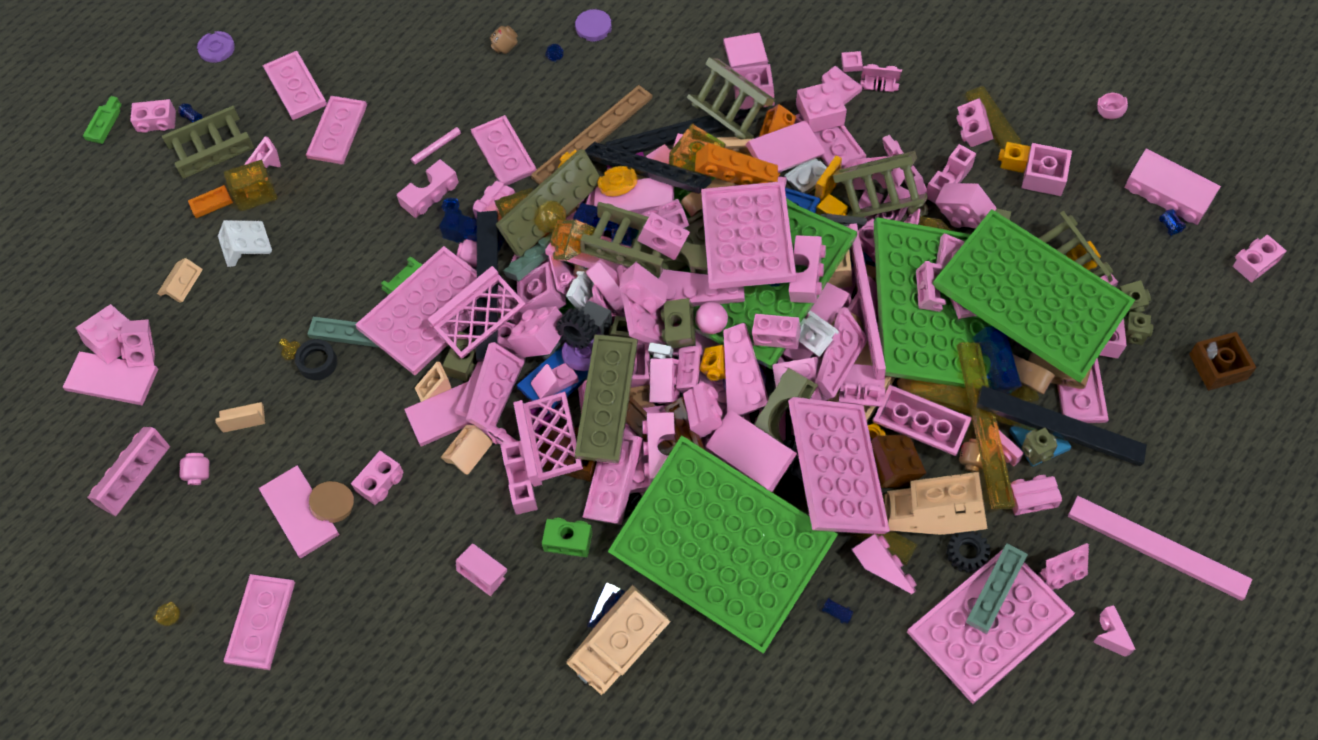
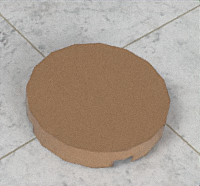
[309,481,354,523]

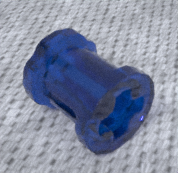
[442,197,462,222]
[1159,209,1186,236]

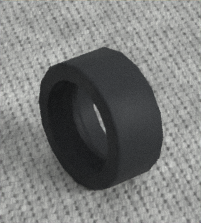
[295,339,337,381]

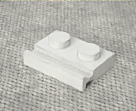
[784,159,827,194]
[566,271,593,310]
[799,311,839,357]

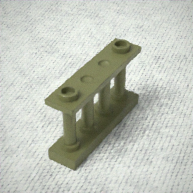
[687,57,776,139]
[162,106,254,179]
[833,151,928,218]
[580,202,663,277]
[1038,211,1113,283]

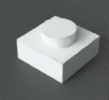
[648,342,673,359]

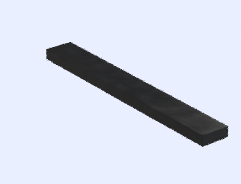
[605,108,757,154]
[585,142,712,194]
[476,211,498,362]
[976,386,1147,466]

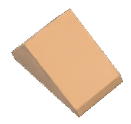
[415,362,452,402]

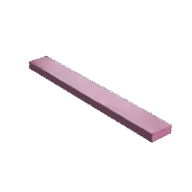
[848,223,886,380]
[1068,496,1252,601]

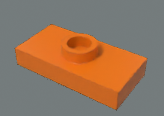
[188,185,233,218]

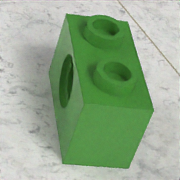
[542,518,593,558]

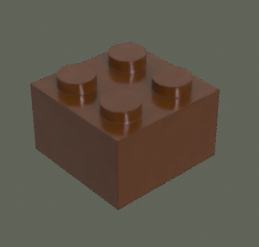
[1189,332,1257,391]
[871,435,926,488]

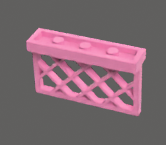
[428,266,526,359]
[514,392,583,487]

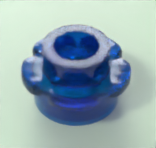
[546,44,564,61]

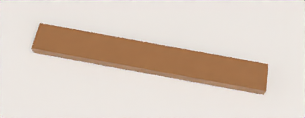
[531,85,652,185]

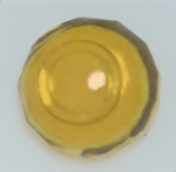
[535,201,567,233]

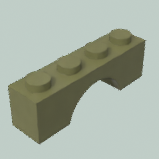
[631,239,708,275]
[754,368,818,444]

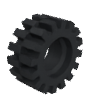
[556,308,598,349]
[946,531,990,573]

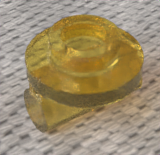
[279,338,301,360]
[153,601,180,626]

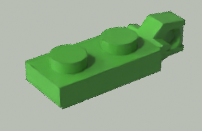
[83,96,122,144]

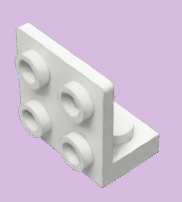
[218,221,272,267]

